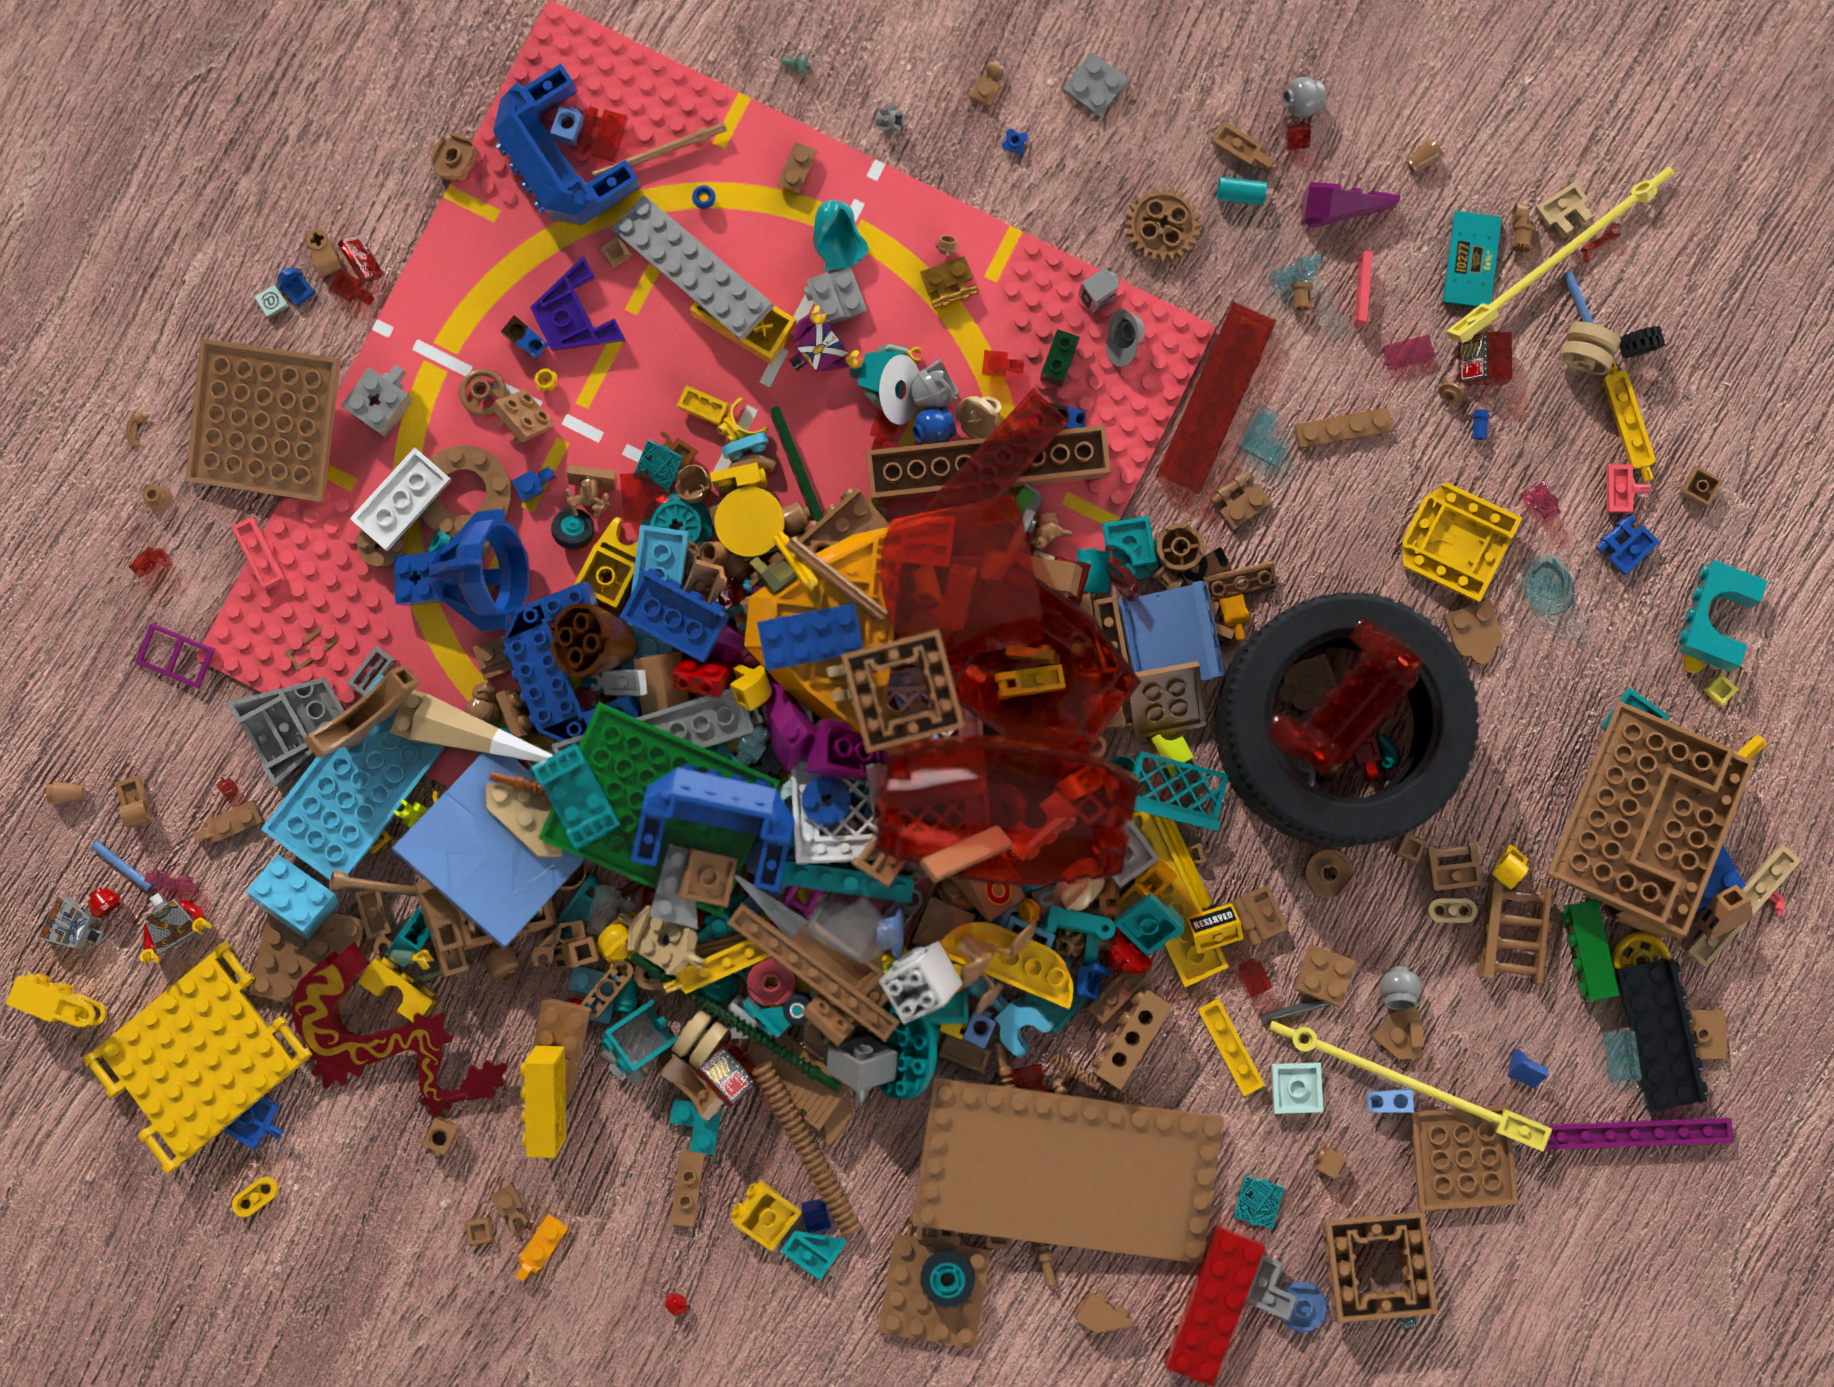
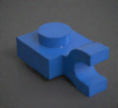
[512,466,557,503]

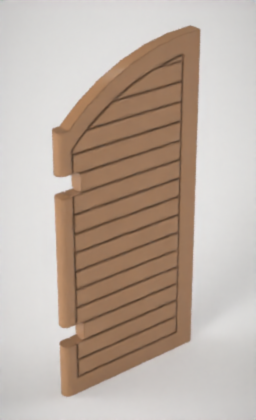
[747,1031,851,1131]

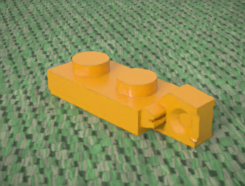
[515,1214,569,1282]

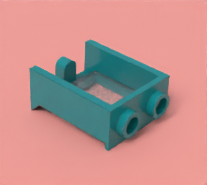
[600,999,679,1076]

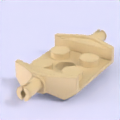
[618,905,705,975]

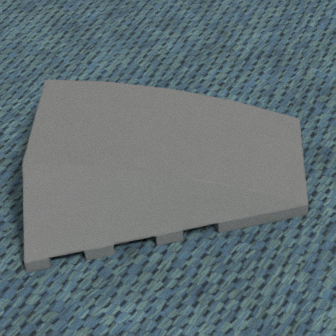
[226,677,345,787]

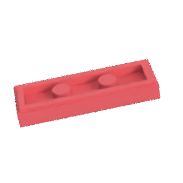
[1354,251,1373,327]
[231,516,286,591]

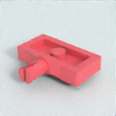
[1606,464,1650,513]

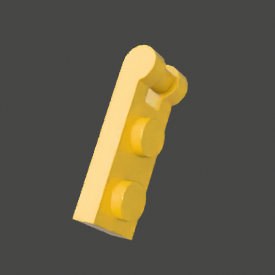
[994,664,1066,700]

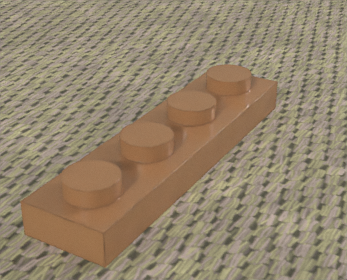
[1294,407,1393,449]

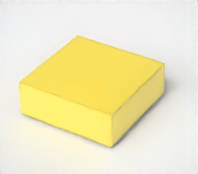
[1703,673,1739,707]

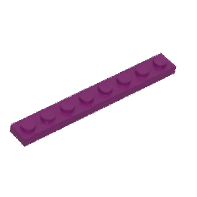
[1535,1117,1733,1150]

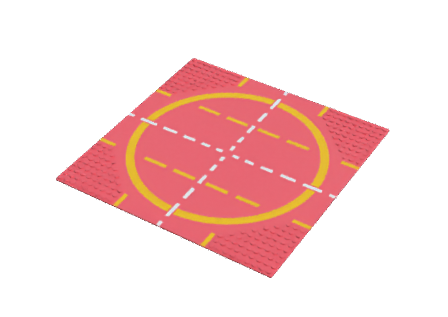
[197,0,1215,955]

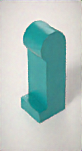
[1042,905,1116,941]

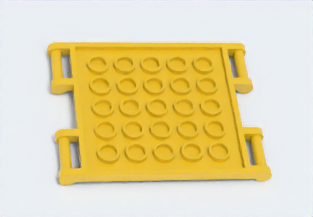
[82,941,312,1175]

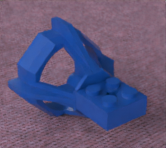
[394,509,530,632]

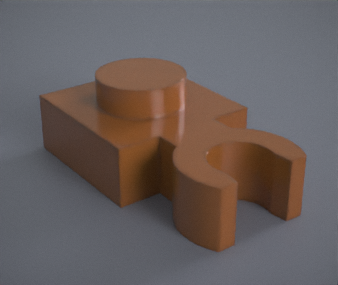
[655,432,698,469]

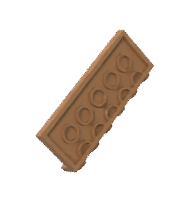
[749,487,890,589]

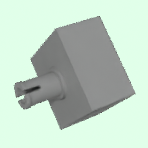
[827,1034,898,1102]

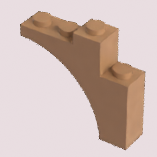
[303,664,420,759]

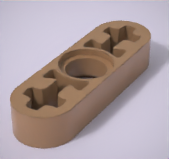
[581,959,635,1020]

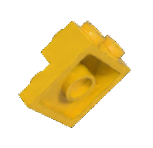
[710,462,768,493]
[731,1180,802,1251]

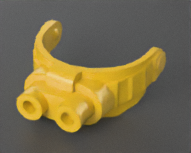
[717,397,769,444]

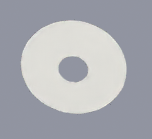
[879,355,919,425]

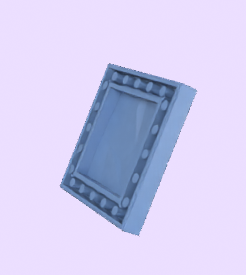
[392,752,586,950]

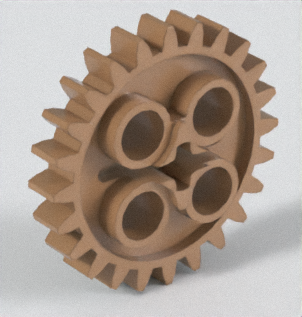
[1124,186,1202,264]

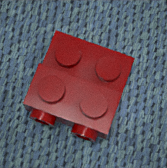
[673,656,737,698]

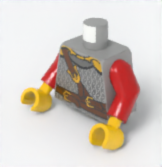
[140,892,212,966]

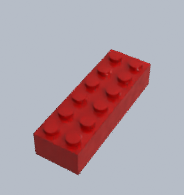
[1164,1224,1266,1387]

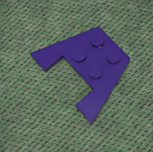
[530,256,626,351]

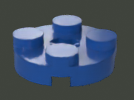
[801,776,851,826]

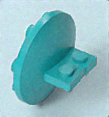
[866,1002,939,1100]

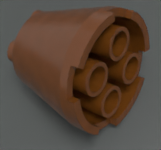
[550,603,638,677]

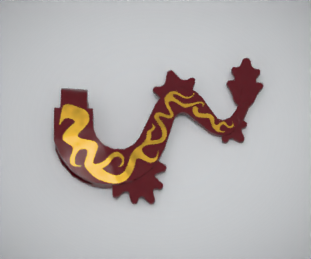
[291,942,508,1117]

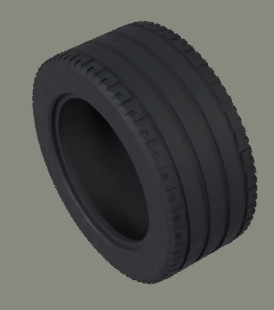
[1215,592,1480,847]

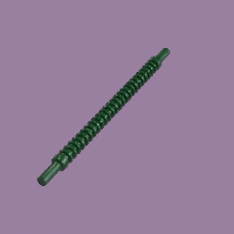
[629,952,841,1092]

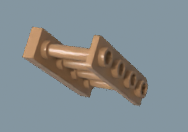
[1478,880,1555,985]

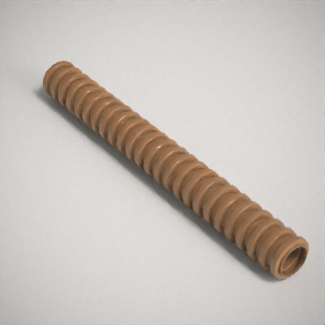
[752,1062,861,1235]

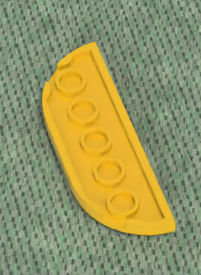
[940,922,1073,1009]

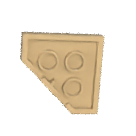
[485,783,563,858]

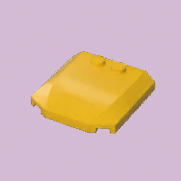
[1402,482,1522,603]

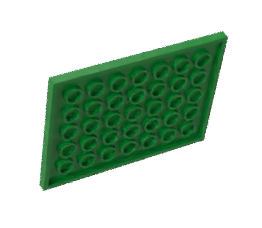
[538,702,780,917]

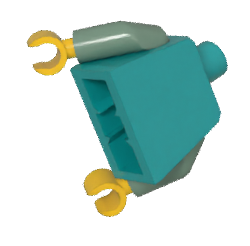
[850,344,922,409]
[385,908,434,970]

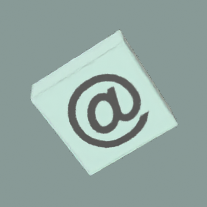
[255,285,289,318]

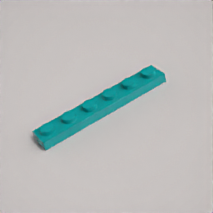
[780,858,915,903]

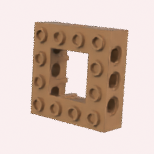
[840,629,965,753]
[1321,1212,1438,1323]

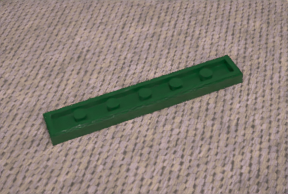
[770,405,823,523]

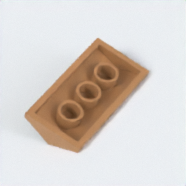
[632,650,689,716]

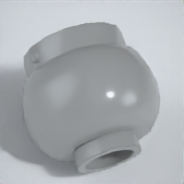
[1282,77,1326,117]
[1380,966,1422,1010]

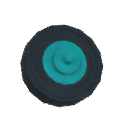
[551,508,594,550]

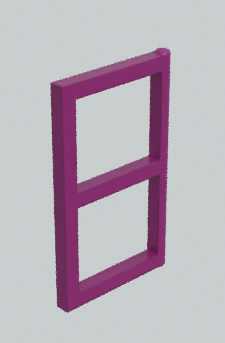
[135,623,215,689]

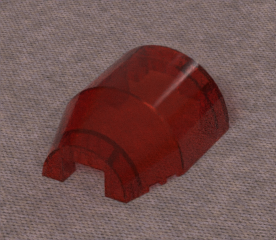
[946,561,1141,763]

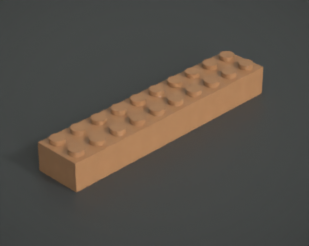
[866,425,1111,503]

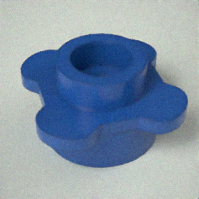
[1002,128,1028,155]

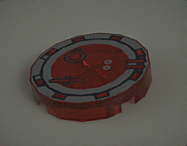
[1105,557,1141,602]

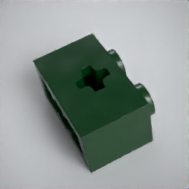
[1040,329,1080,387]

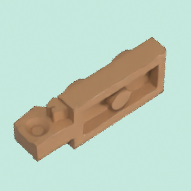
[1210,121,1275,172]
[193,800,264,843]

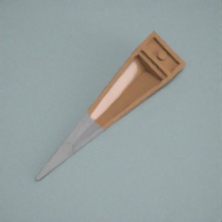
[734,874,889,1007]

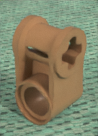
[306,229,344,278]

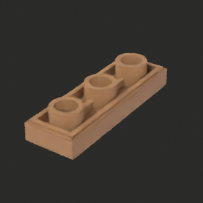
[1202,561,1277,601]

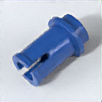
[1471,409,1491,440]

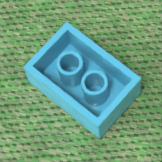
[246,854,339,941]

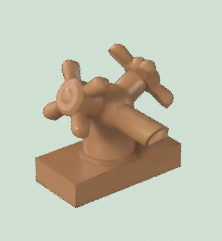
[565,465,617,519]

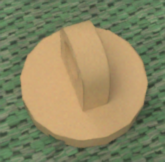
[956,396,1001,439]

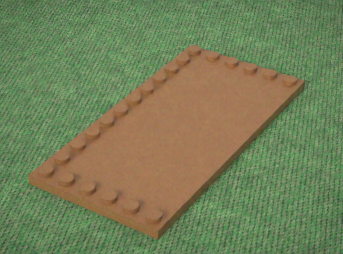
[912,1077,1224,1264]

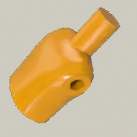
[1219,594,1250,640]

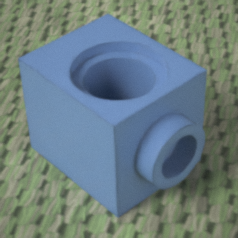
[550,107,585,148]
[962,1011,996,1049]

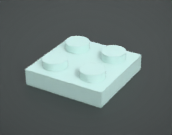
[1271,1062,1323,1114]

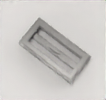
[346,646,397,696]

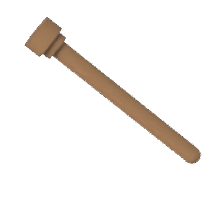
[330,870,418,897]

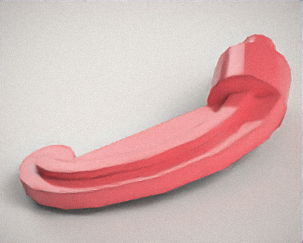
[1768,891,1785,917]

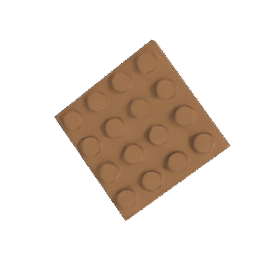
[248,912,365,1015]
[1410,1104,1518,1211]
[878,1233,991,1349]

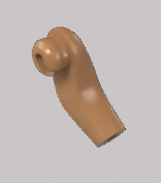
[730,453,776,473]

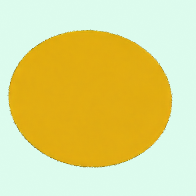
[715,487,784,557]

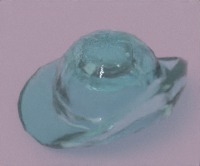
[1524,554,1575,615]

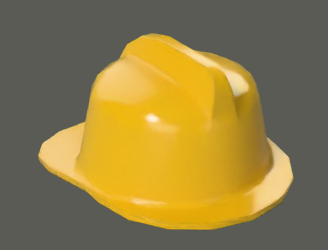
[597,912,638,963]

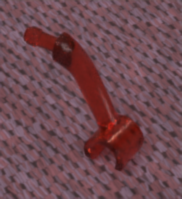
[1580,223,1621,263]

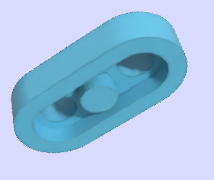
[721,432,769,461]

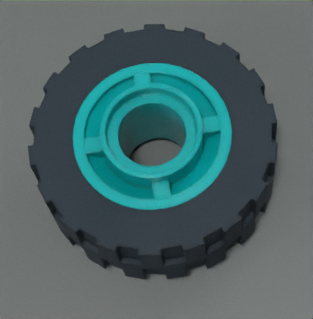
[920,1249,975,1308]

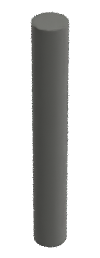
[1260,999,1331,1023]

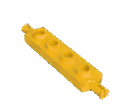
[1602,358,1656,482]
[663,933,784,994]

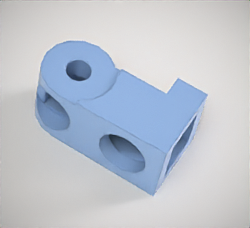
[1366,1088,1414,1113]

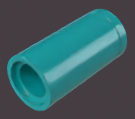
[1216,177,1267,206]

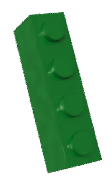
[1561,899,1619,1001]

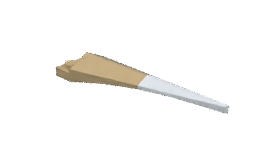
[390,690,553,762]

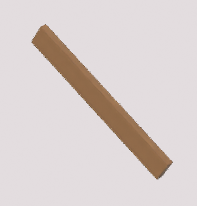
[727,903,900,1042]

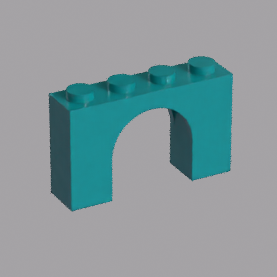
[1677,560,1768,673]

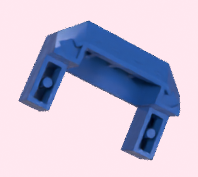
[493,63,641,225]
[503,582,641,742]
[631,764,795,892]

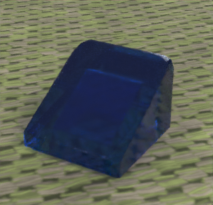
[801,1198,831,1233]

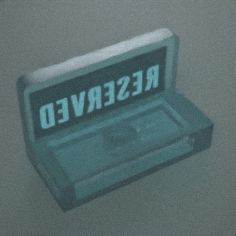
[1602,1030,1642,1082]

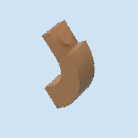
[656,1046,725,1121]

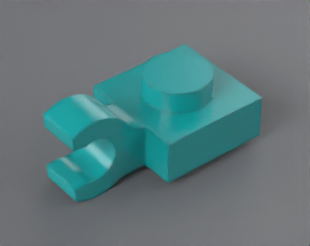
[696,907,734,944]

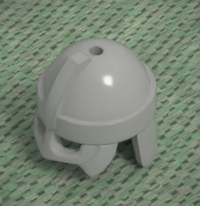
[911,358,960,409]

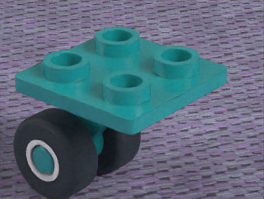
[743,992,813,1038]

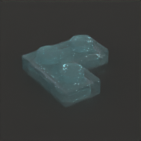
[1269,253,1324,287]
[1237,404,1291,469]

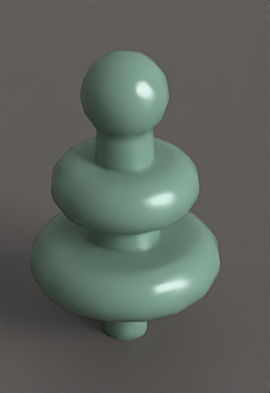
[781,55,812,75]

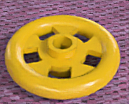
[1611,932,1670,977]

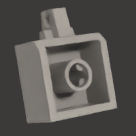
[341,365,412,438]

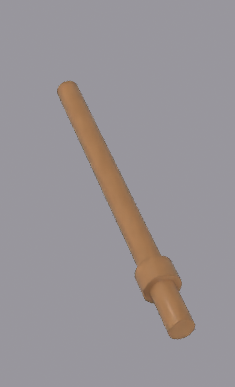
[592,122,727,179]

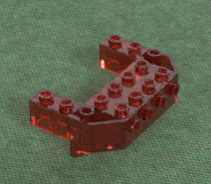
[1266,618,1423,775]

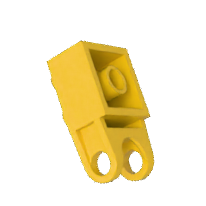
[574,517,638,611]
[5,973,107,1027]

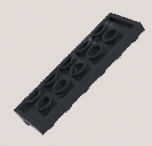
[1615,957,1708,1112]

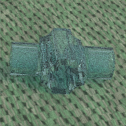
[733,724,771,767]

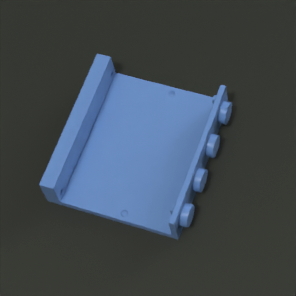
[1118,581,1225,681]

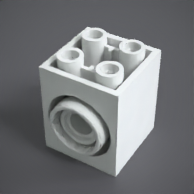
[879,941,963,1024]

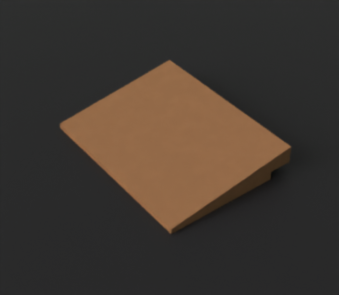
[1546,701,1755,940]

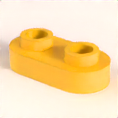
[232,1176,279,1217]

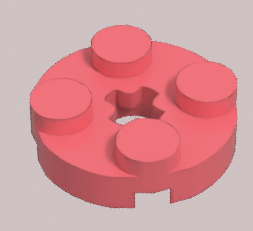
[746,957,795,1006]

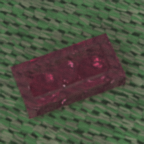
[1382,334,1435,371]
[144,869,201,893]

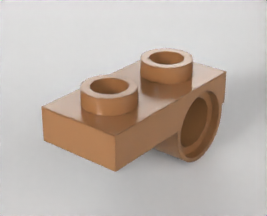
[115,775,155,829]

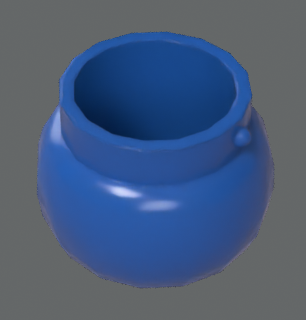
[912,407,956,444]

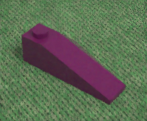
[1301,182,1400,228]
[761,672,817,772]

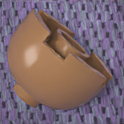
[1156,523,1204,572]

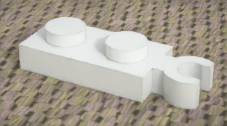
[590,669,647,696]

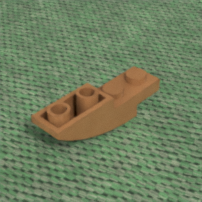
[414,881,469,977]

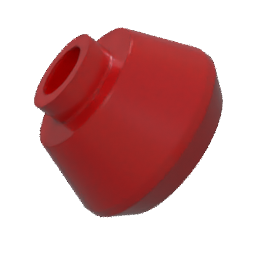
[88,887,121,918]

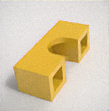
[357,957,438,1023]

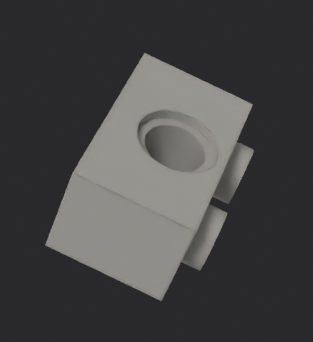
[1079,267,1119,314]

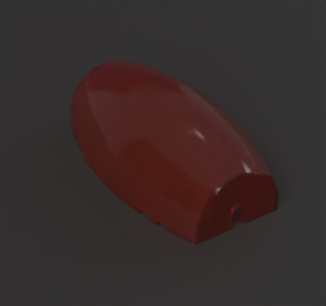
[873,736,1140,886]

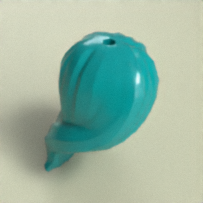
[813,200,869,271]

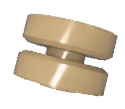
[1558,322,1621,375]
[671,1008,731,1070]

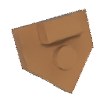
[1372,1009,1424,1060]

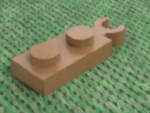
[355,890,393,955]

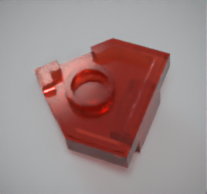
[620,472,670,523]

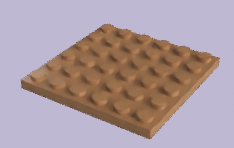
[185,338,341,502]

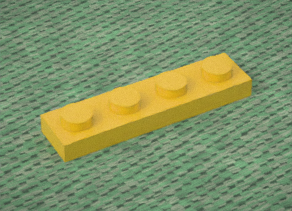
[1197,998,1265,1097]

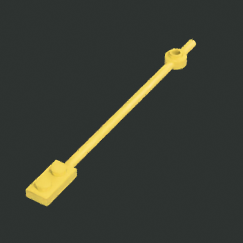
[1446,167,1674,343]
[1269,1021,1552,1151]

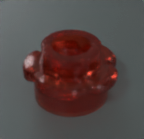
[216,777,238,799]

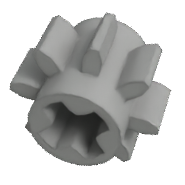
[876,105,905,135]

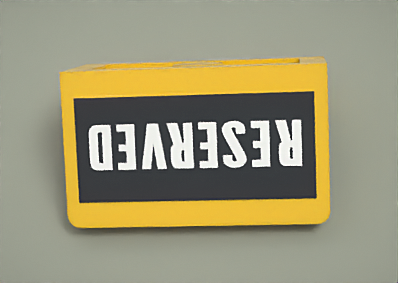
[1186,903,1244,953]

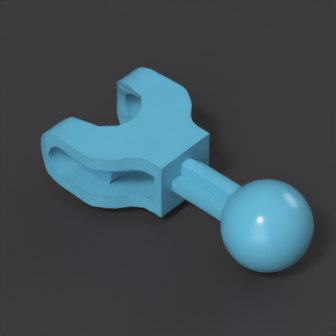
[967,975,1054,1058]

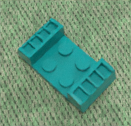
[532,743,621,850]

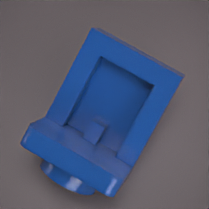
[1076,962,1112,1001]

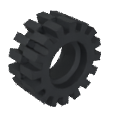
[1619,326,1666,358]

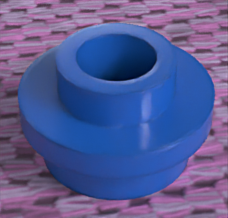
[692,185,716,209]

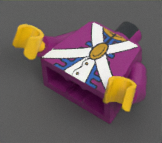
[789,306,864,371]

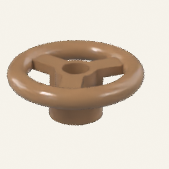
[459,369,507,416]

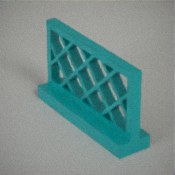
[1122,751,1228,831]

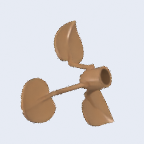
[957,916,1036,1016]

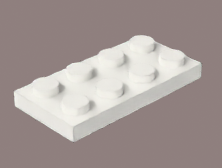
[350,447,452,551]

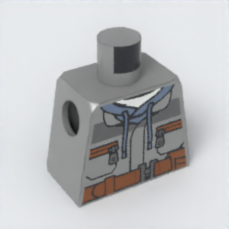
[37,895,104,948]

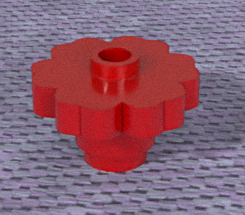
[1106,929,1151,976]

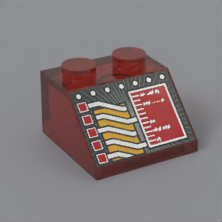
[1458,332,1513,385]
[696,1042,758,1108]

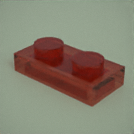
[338,235,384,283]

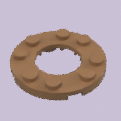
[421,445,512,539]

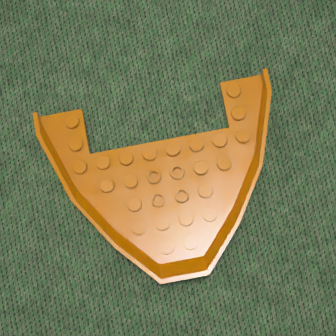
[744,518,955,757]

